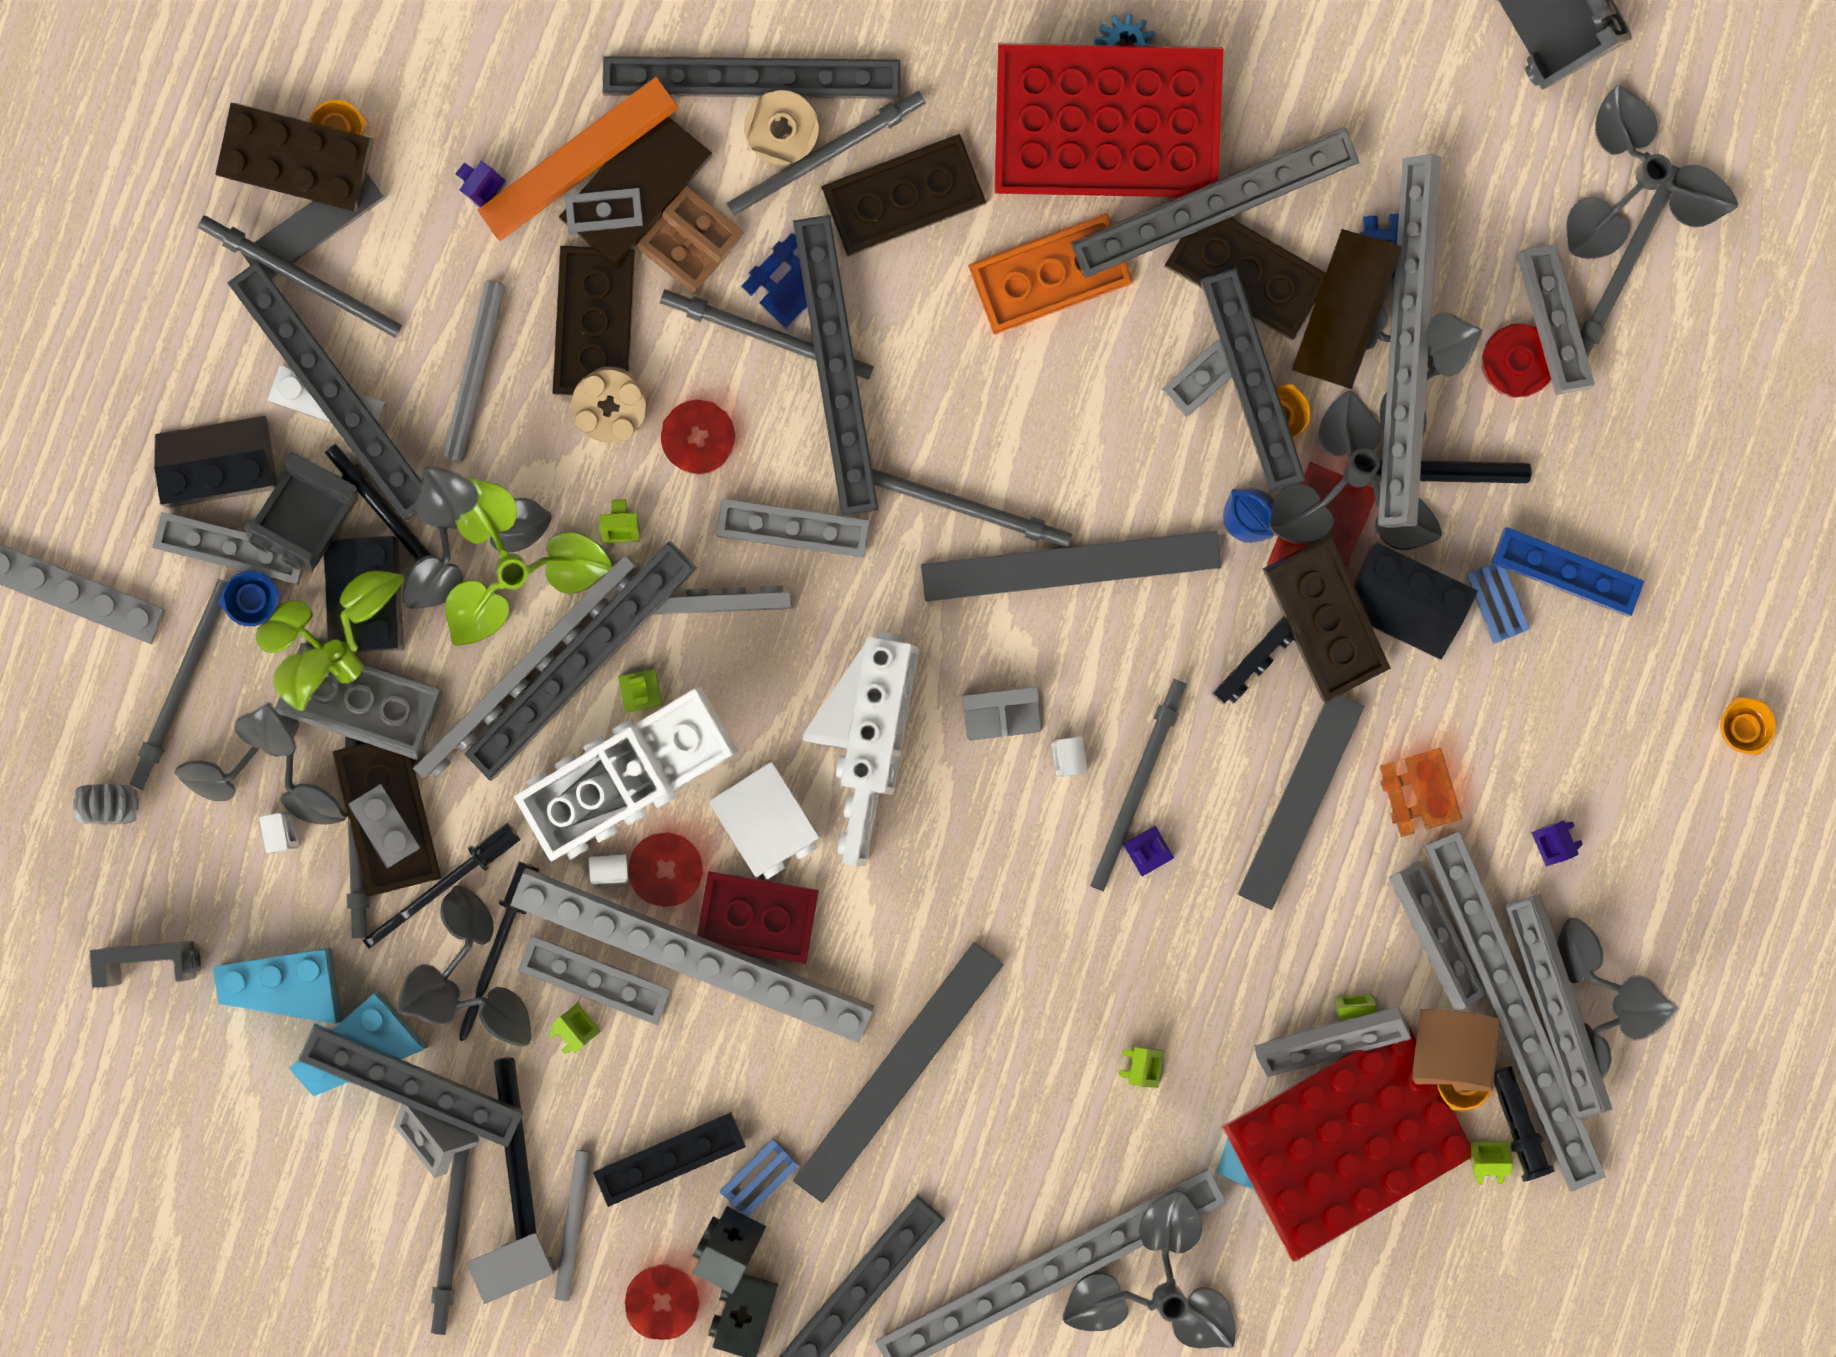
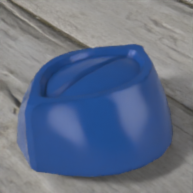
[1223,487,1274,543]
[217,571,281,626]

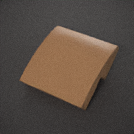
[637,186,744,294]
[1412,1009,1500,1091]

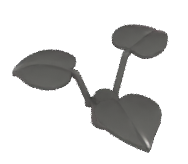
[1566,85,1738,259]
[1366,304,1483,436]
[1269,391,1442,550]
[402,467,551,609]
[174,702,348,825]
[398,886,531,1046]
[1557,918,1678,1079]
[1062,1191,1235,1349]

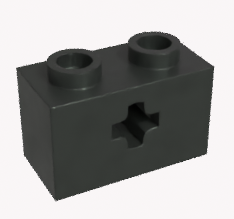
[692,1206,767,1294]
[708,1273,778,1357]

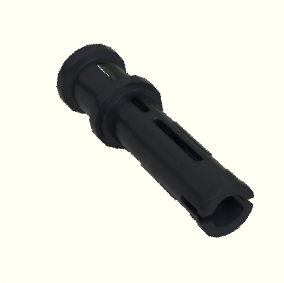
[1494,1066,1555,1182]

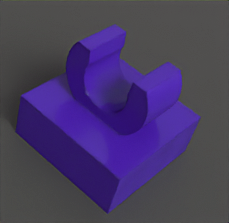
[455,160,505,208]
[1531,820,1583,867]
[1123,826,1174,877]

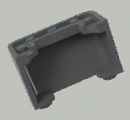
[1499,0,1632,90]

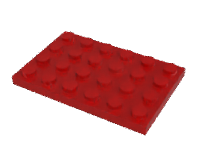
[994,42,1224,197]
[1222,1023,1471,1261]

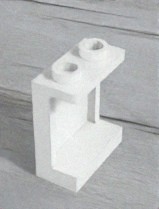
[708,762,820,879]

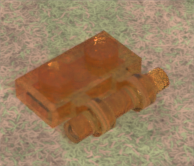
[1379,747,1463,837]

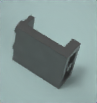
[245,452,358,572]
[89,941,201,988]

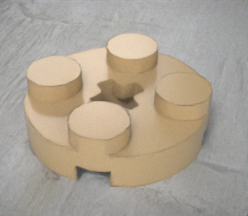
[744,90,819,165]
[571,366,647,442]

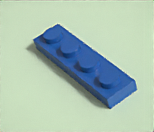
[1491,527,1644,617]

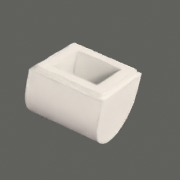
[1051,736,1088,778]
[259,812,299,854]
[589,853,630,888]

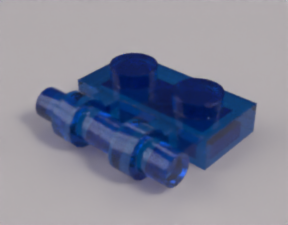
[741,232,807,330]

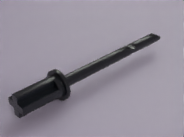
[362,822,521,949]
[459,861,540,1041]

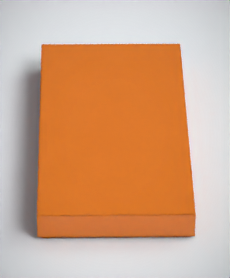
[968,213,1134,336]

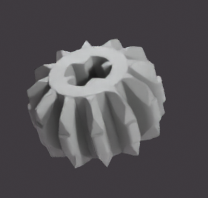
[73,784,138,825]

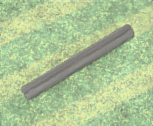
[444,280,505,462]

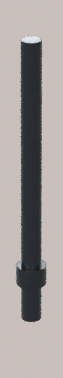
[325,444,431,561]

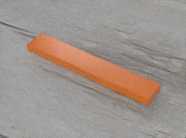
[477,77,679,241]

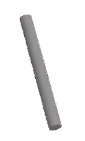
[554,1150,591,1301]

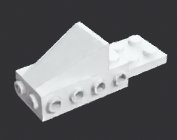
[802,631,919,866]
[514,686,738,862]

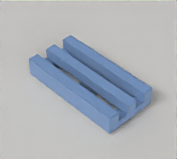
[1466,564,1530,644]
[720,1139,799,1217]

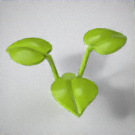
[445,477,612,645]
[256,571,405,711]

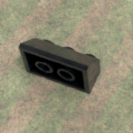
[154,416,277,508]
[324,536,404,653]
[1353,542,1478,660]

